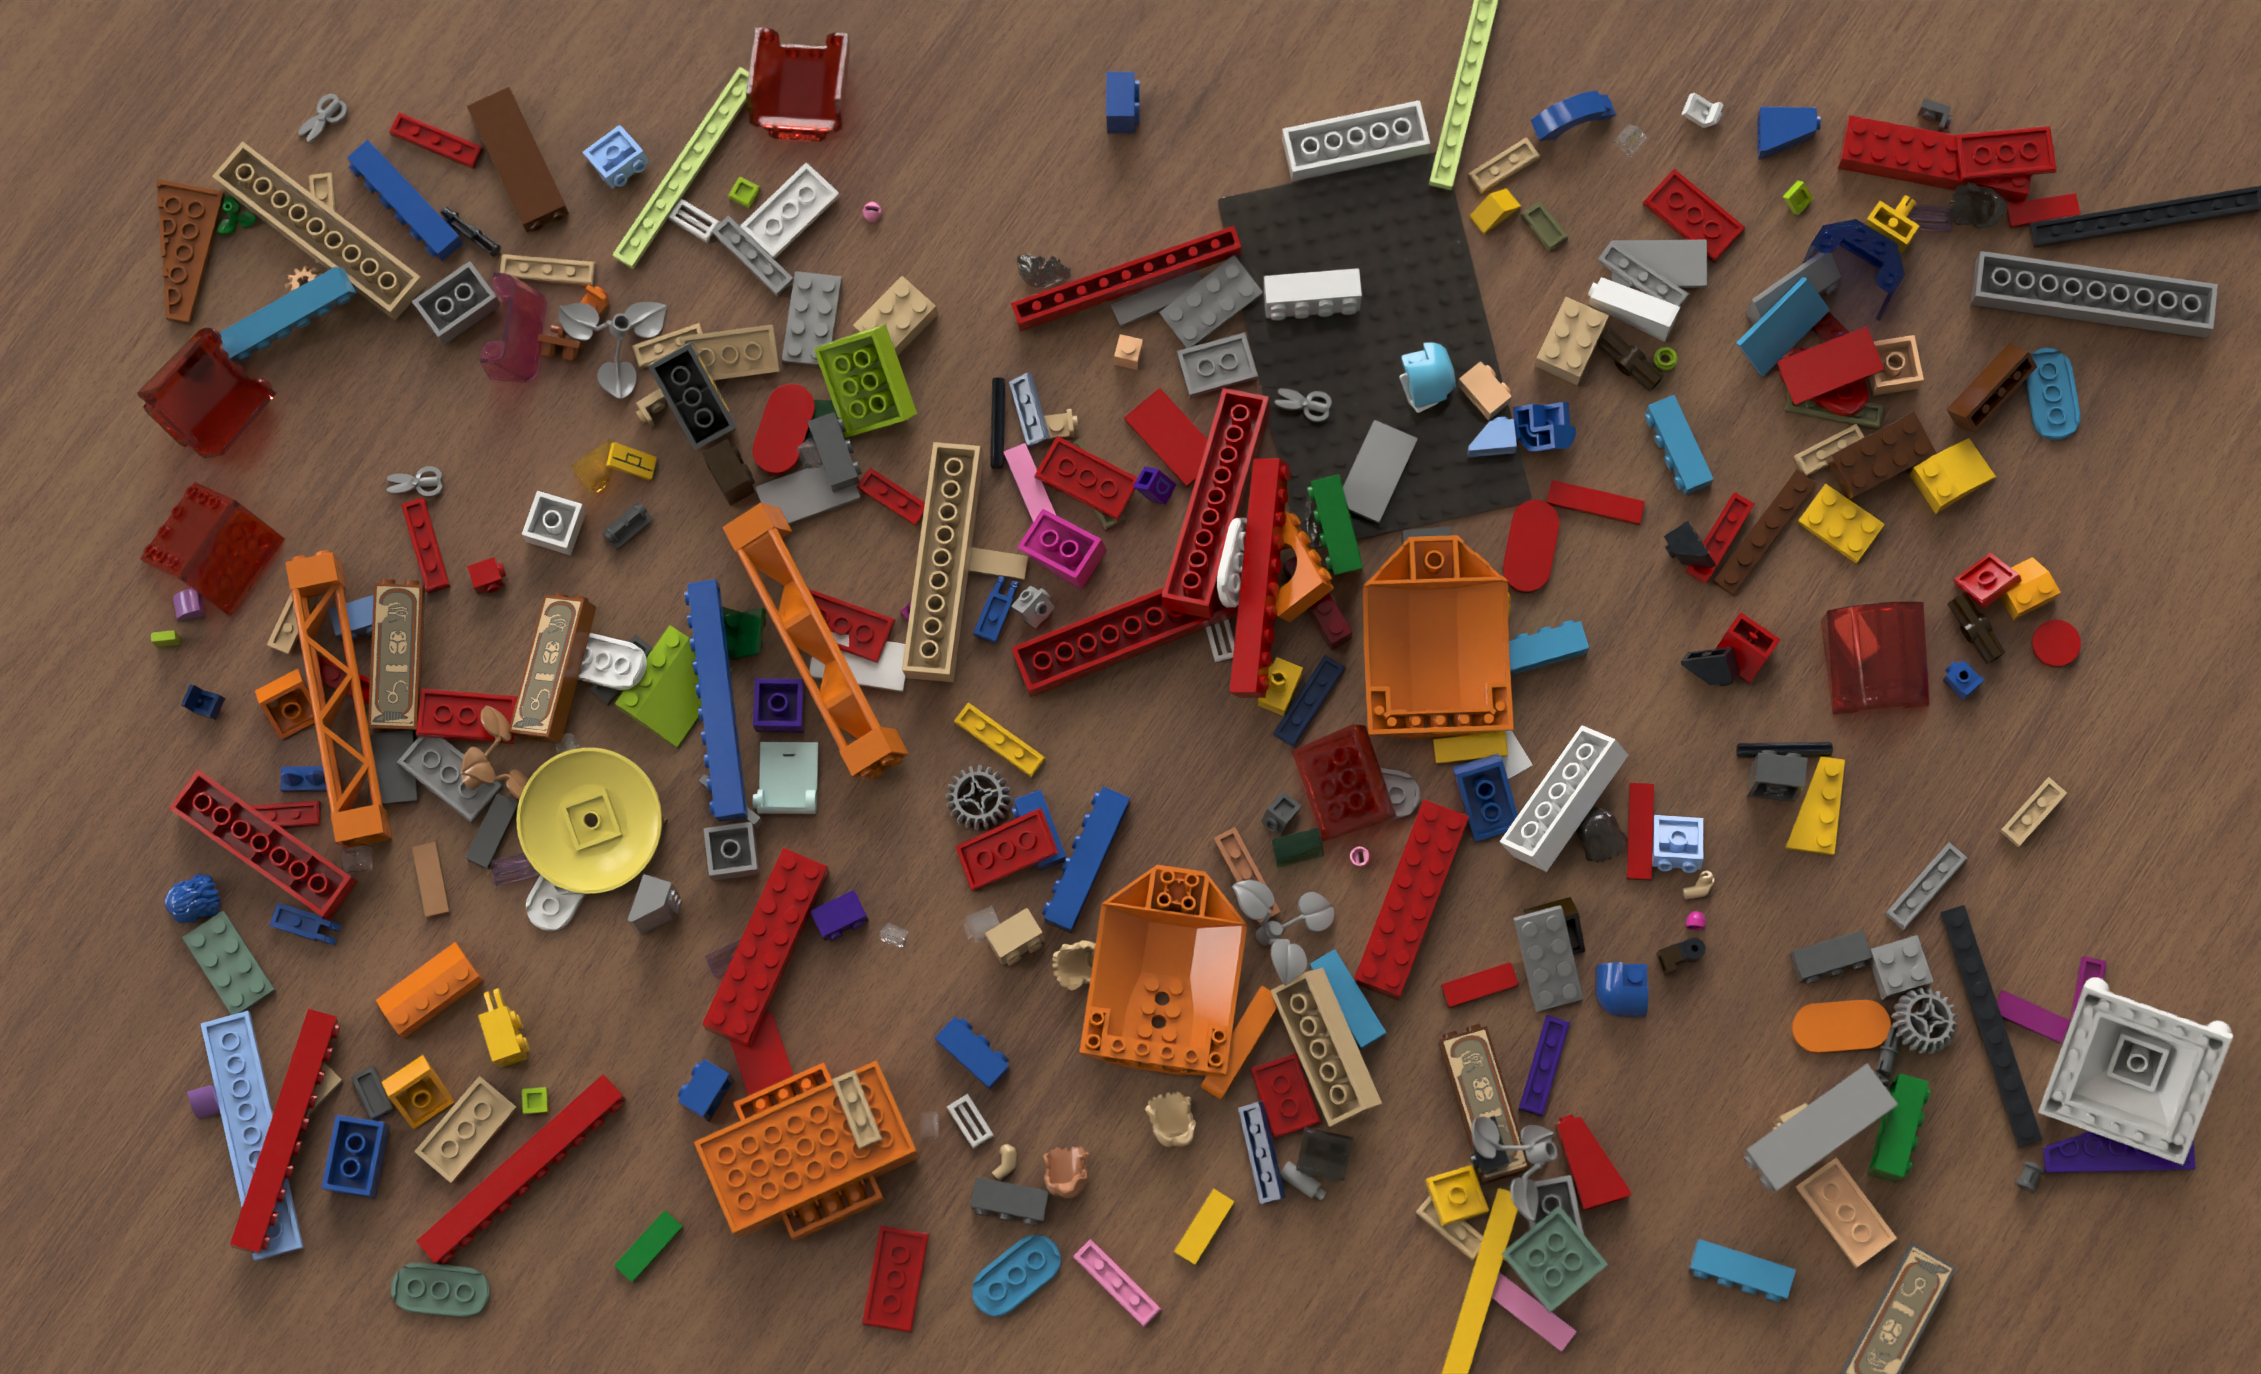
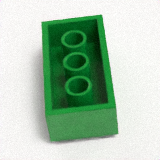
[1308,474,1363,575]
[1867,1073,1931,1183]

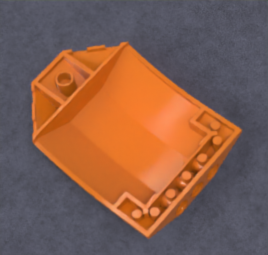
[1363,535,1514,738]

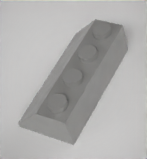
[1746,247,1841,325]

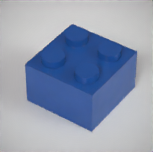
[1106,72,1140,133]
[678,1059,735,1122]

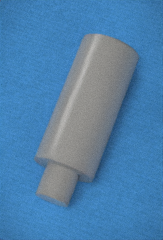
[1280,1161,1327,1200]

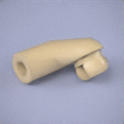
[1683,871,1714,900]

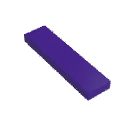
[1518,1015,1570,1117]

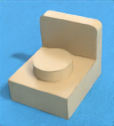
[636,389,668,427]
[1044,409,1078,441]

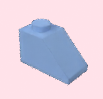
[1467,417,1517,457]

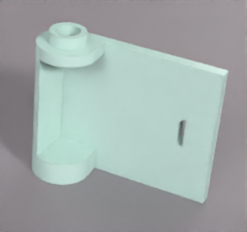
[753,742,819,814]

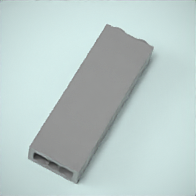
[1744,1064,1898,1193]

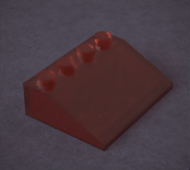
[1292,724,1396,841]

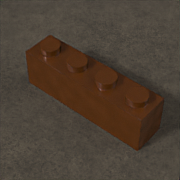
[1946,344,2037,433]

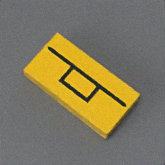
[606,442,657,480]

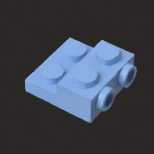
[583,125,649,189]
[1652,815,1703,873]

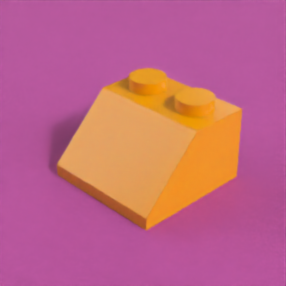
[2000,557,2061,621]
[381,1055,455,1130]

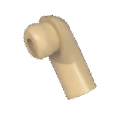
[992,1144,1017,1182]

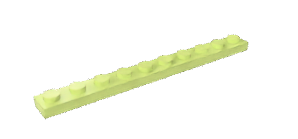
[1429,0,1498,190]
[613,67,760,269]

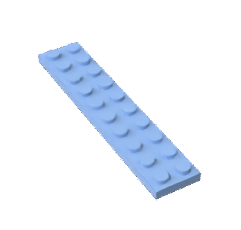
[201,1011,304,1261]

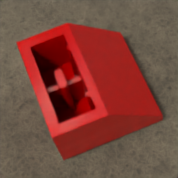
[1715,612,1781,684]

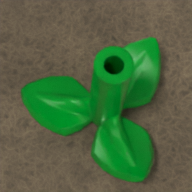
[218,195,257,235]

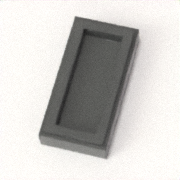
[351,1066,395,1121]

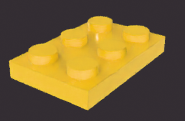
[1797,483,1885,564]

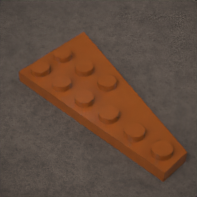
[156,179,225,325]

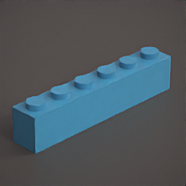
[216,266,356,362]

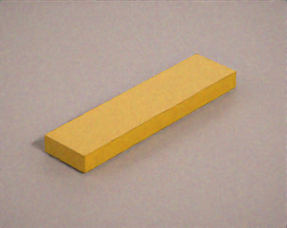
[954,702,1046,778]

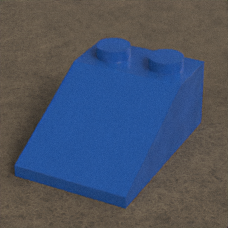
[1452,754,1518,842]

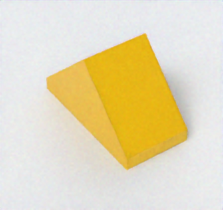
[1470,189,1521,234]

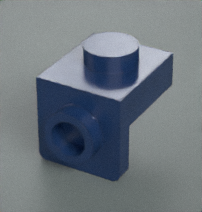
[181,684,226,720]

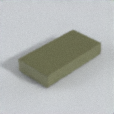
[1521,201,1569,252]

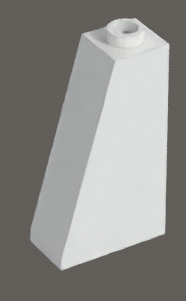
[1588,277,1680,342]

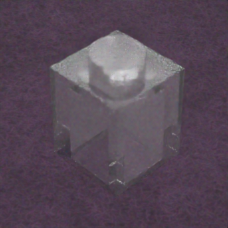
[963,906,1000,943]

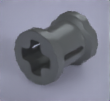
[2014,1161,2045,1193]

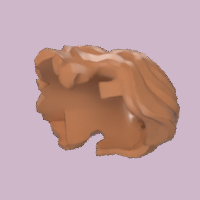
[1043,1146,1089,1198]

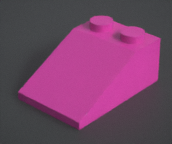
[1017,509,1107,589]

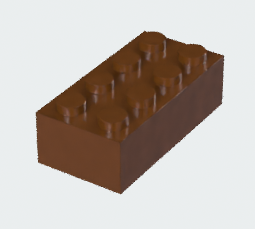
[1825,412,1937,499]

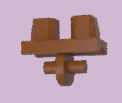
[537,324,585,361]

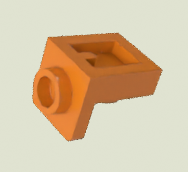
[580,285,610,319]

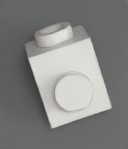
[1681,93,1723,128]

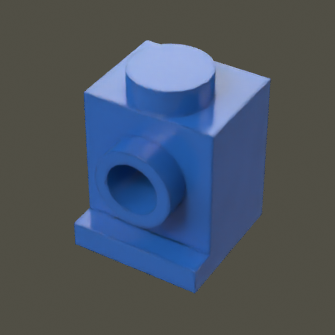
[1943,660,1984,701]

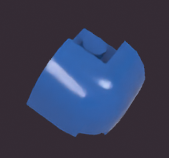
[1513,402,1576,452]
[1595,962,1648,1017]

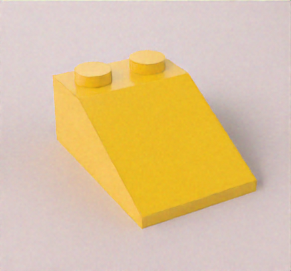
[1909,438,1996,514]

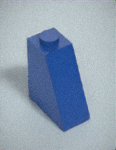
[1757,107,1821,159]

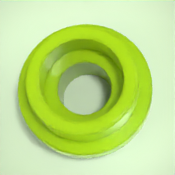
[1653,347,1678,371]

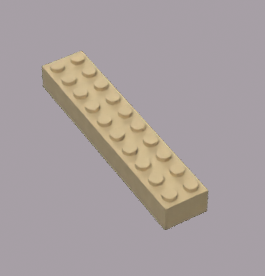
[212,141,425,321]
[902,442,984,682]

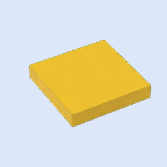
[1425,1165,1489,1227]

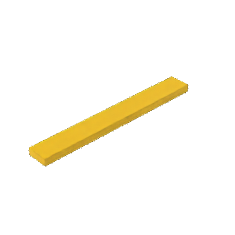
[1442,1188,1518,1374]

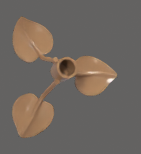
[461,705,529,800]

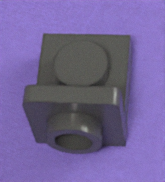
[1918,98,1952,132]
[1261,792,1302,836]

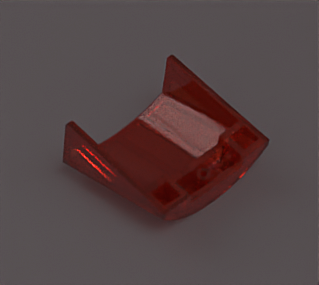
[1821,601,1930,715]

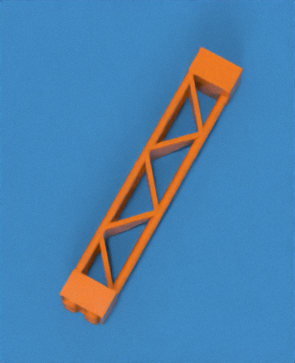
[722,502,909,779]
[285,550,392,849]

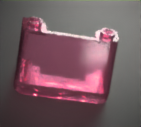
[480,272,547,383]

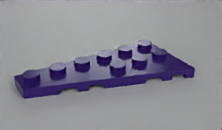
[2042,1131,2196,1173]

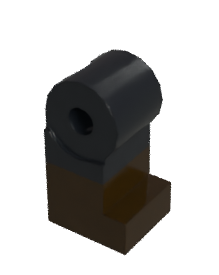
[1656,938,1706,976]

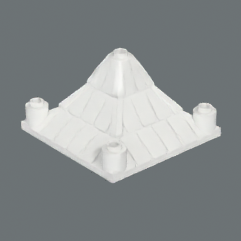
[2038,978,2233,1165]

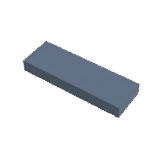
[1009,373,1050,448]

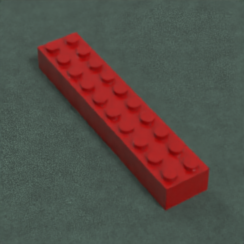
[1161,388,1271,619]
[1011,587,1238,698]

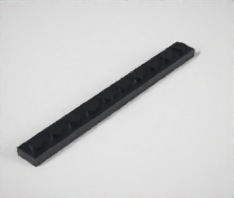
[2029,186,2261,248]
[1941,905,2043,1148]

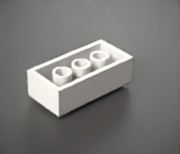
[1264,269,1362,320]

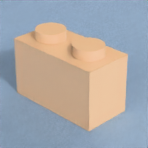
[1458,361,1512,421]

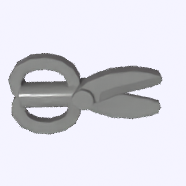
[298,94,348,143]
[1275,389,1332,422]
[387,466,443,497]

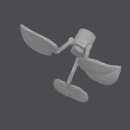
[558,302,667,399]
[1232,880,1335,986]
[1472,1116,1557,1221]

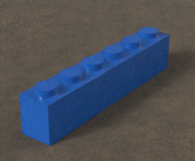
[347,140,463,261]
[1042,786,1130,934]

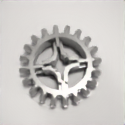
[946,765,1011,830]
[1892,987,1959,1054]

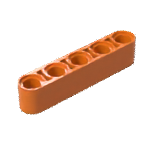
[1200,985,1278,1100]

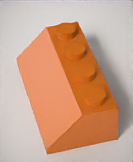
[376,942,484,1039]

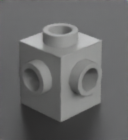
[1011,586,1055,628]

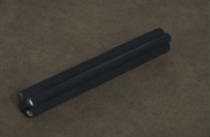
[990,377,1005,469]
[1736,742,1833,757]

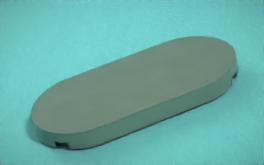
[391,1263,491,1318]

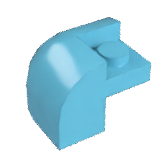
[1401,343,1456,408]

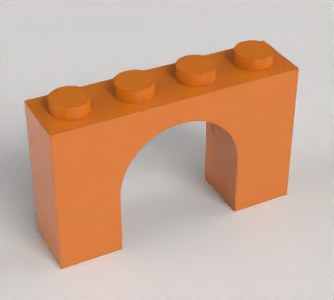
[1275,511,1334,622]

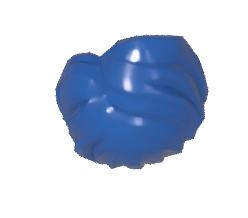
[164,872,221,923]

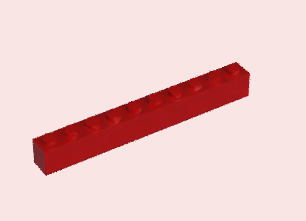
[1011,225,1242,332]
[1229,458,1291,698]
[230,1008,341,1256]
[416,1074,626,1265]

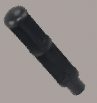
[440,207,501,257]

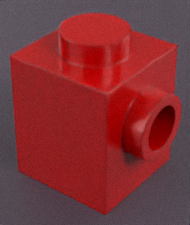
[467,557,507,594]

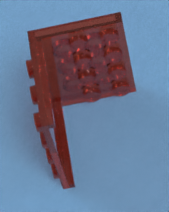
[140,482,285,617]

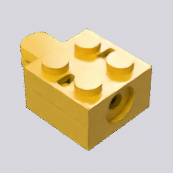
[478,988,530,1069]

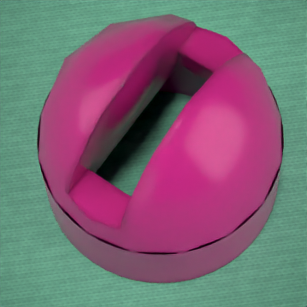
[1686,911,1706,930]

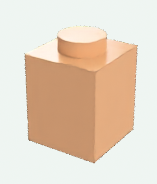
[1114,334,1143,370]

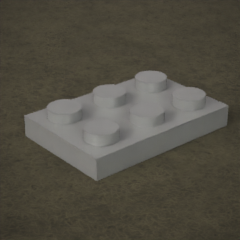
[1177,333,1258,397]

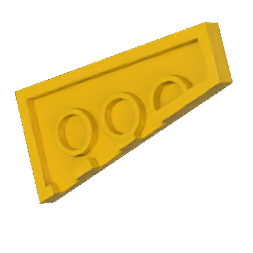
[1785,756,1845,856]

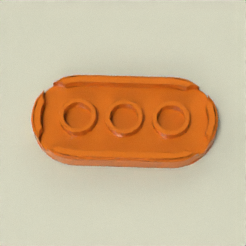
[1791,1000,1891,1053]

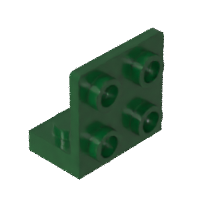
[722,606,766,660]

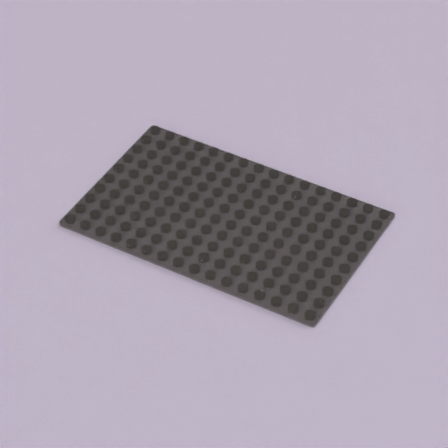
[1218,152,1532,549]

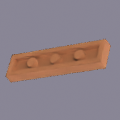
[1214,827,1281,924]

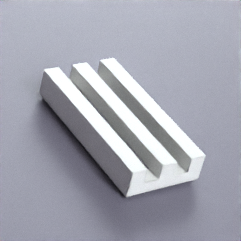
[668,199,720,243]
[1206,620,1235,663]
[947,1094,994,1149]

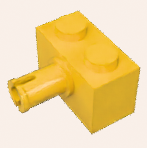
[1863,195,1919,254]
[1258,657,1303,716]

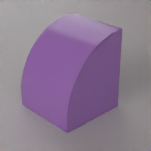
[173,587,206,622]
[187,1085,220,1119]

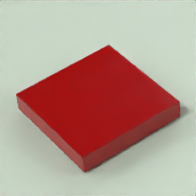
[1953,552,2022,608]

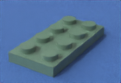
[182,911,276,1015]

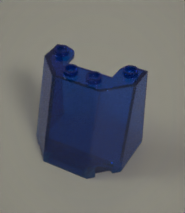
[1802,219,1905,321]

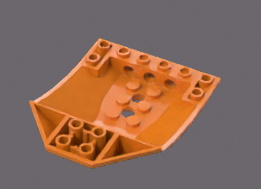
[1079,865,1247,1075]

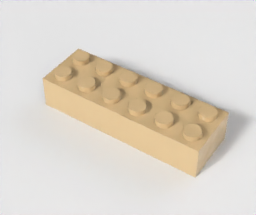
[1270,968,1382,1127]

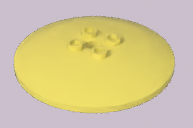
[517,748,662,894]

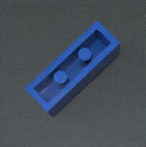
[1011,790,1066,871]
[935,1016,1010,1090]

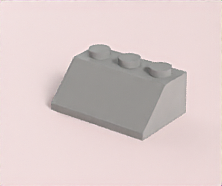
[627,874,682,935]

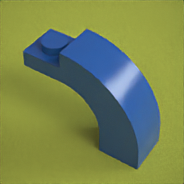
[1530,90,1616,141]

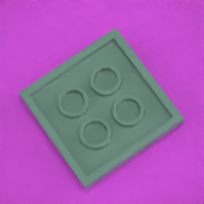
[1501,1206,1608,1313]

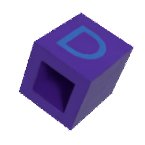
[1133,467,1177,505]

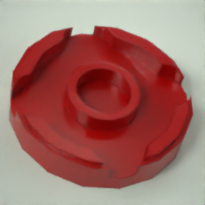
[2031,620,2081,668]

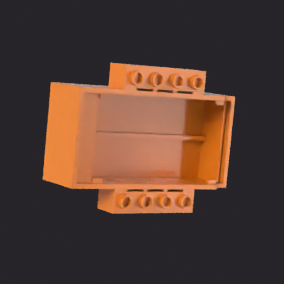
[694,1060,920,1241]

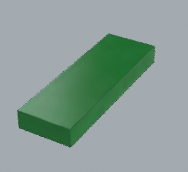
[614,1210,683,1283]

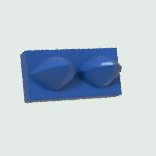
[280,766,327,792]

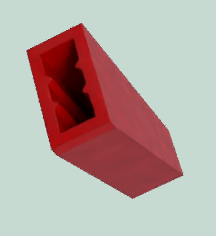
[1555,1114,1631,1212]

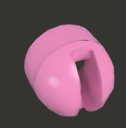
[863,202,882,222]
[1350,846,1371,867]

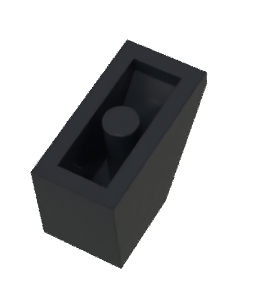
[1664,521,1716,568]
[1681,647,1740,686]
[1470,1116,1510,1175]

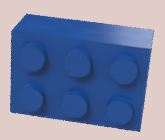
[321,1115,390,1199]

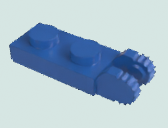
[973,576,1019,644]
[269,903,342,946]

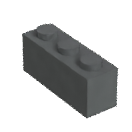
[808,412,862,492]
[1790,930,1872,984]
[970,1177,1050,1226]

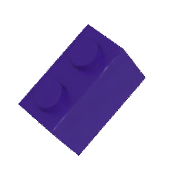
[810,890,868,941]

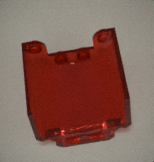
[746,28,850,142]
[137,327,277,458]

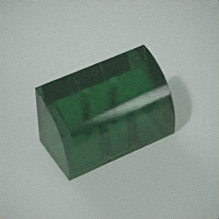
[1271,827,1324,868]

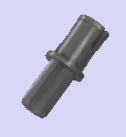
[1876,1026,1901,1076]

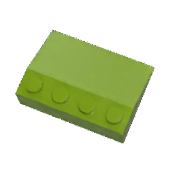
[813,324,917,438]
[615,625,732,748]

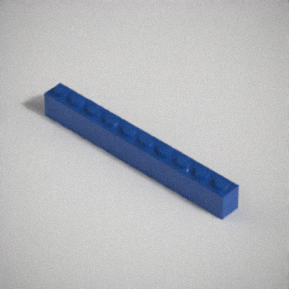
[684,579,748,822]

